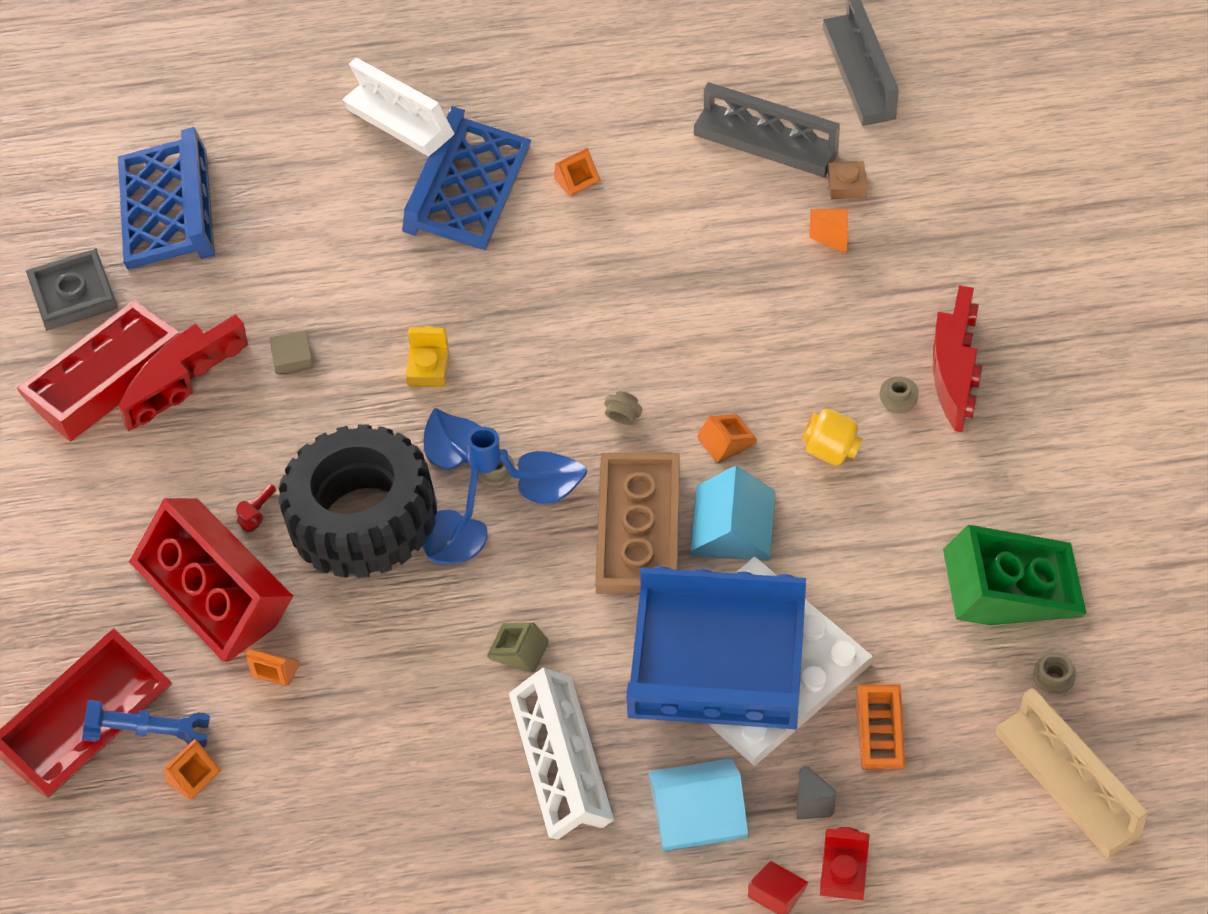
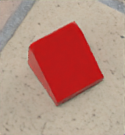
[748,861,808,914]

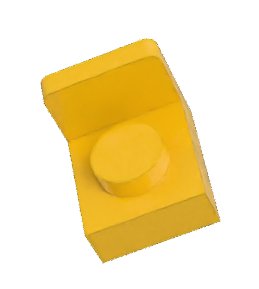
[406,326,449,387]

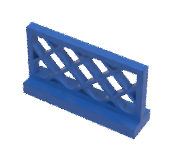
[402,106,531,250]
[118,127,215,269]

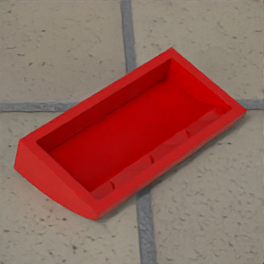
[17,301,179,442]
[0,628,172,798]

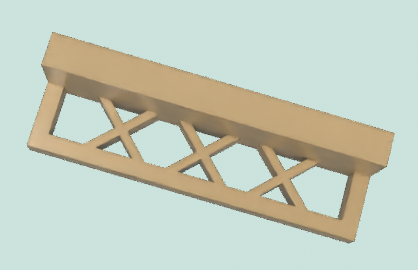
[995,687,1148,859]

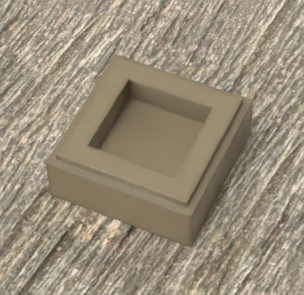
[270,330,313,374]

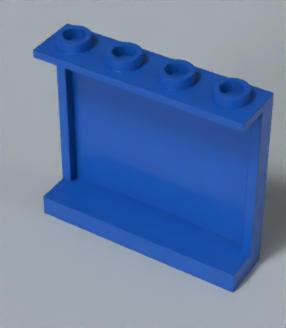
[626,566,806,730]

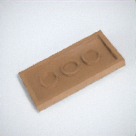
[595,453,680,594]

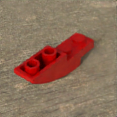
[933,285,983,432]
[119,314,248,432]

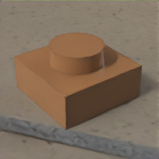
[828,161,868,199]

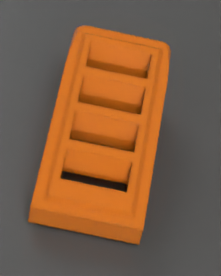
[856,685,905,770]

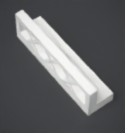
[342,58,454,157]
[509,667,614,840]

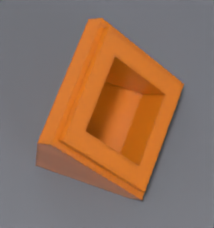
[554,148,601,196]
[164,739,221,800]

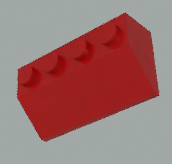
[129,498,293,662]

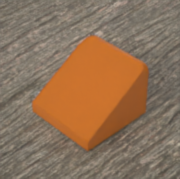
[809,209,848,252]
[698,414,757,462]
[245,649,299,686]

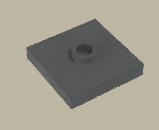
[25,248,118,331]

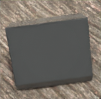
[796,765,836,819]

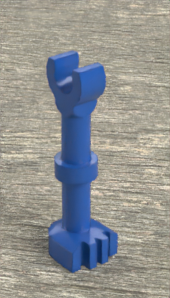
[82,700,210,748]

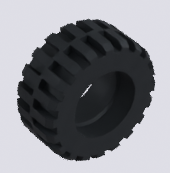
[278,424,437,578]

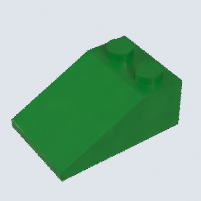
[943,525,1086,625]

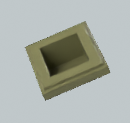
[487,622,548,672]

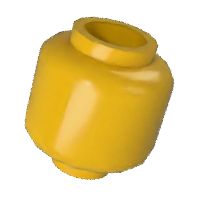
[801,409,863,466]

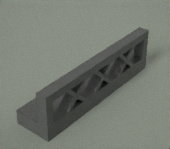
[823,0,899,126]
[694,82,840,178]

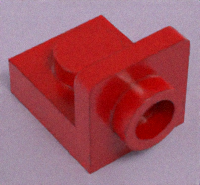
[819,827,870,901]

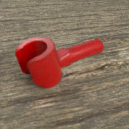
[236,484,276,532]

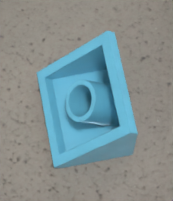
[690,466,775,561]
[648,758,748,851]

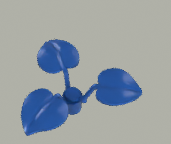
[422,408,587,564]

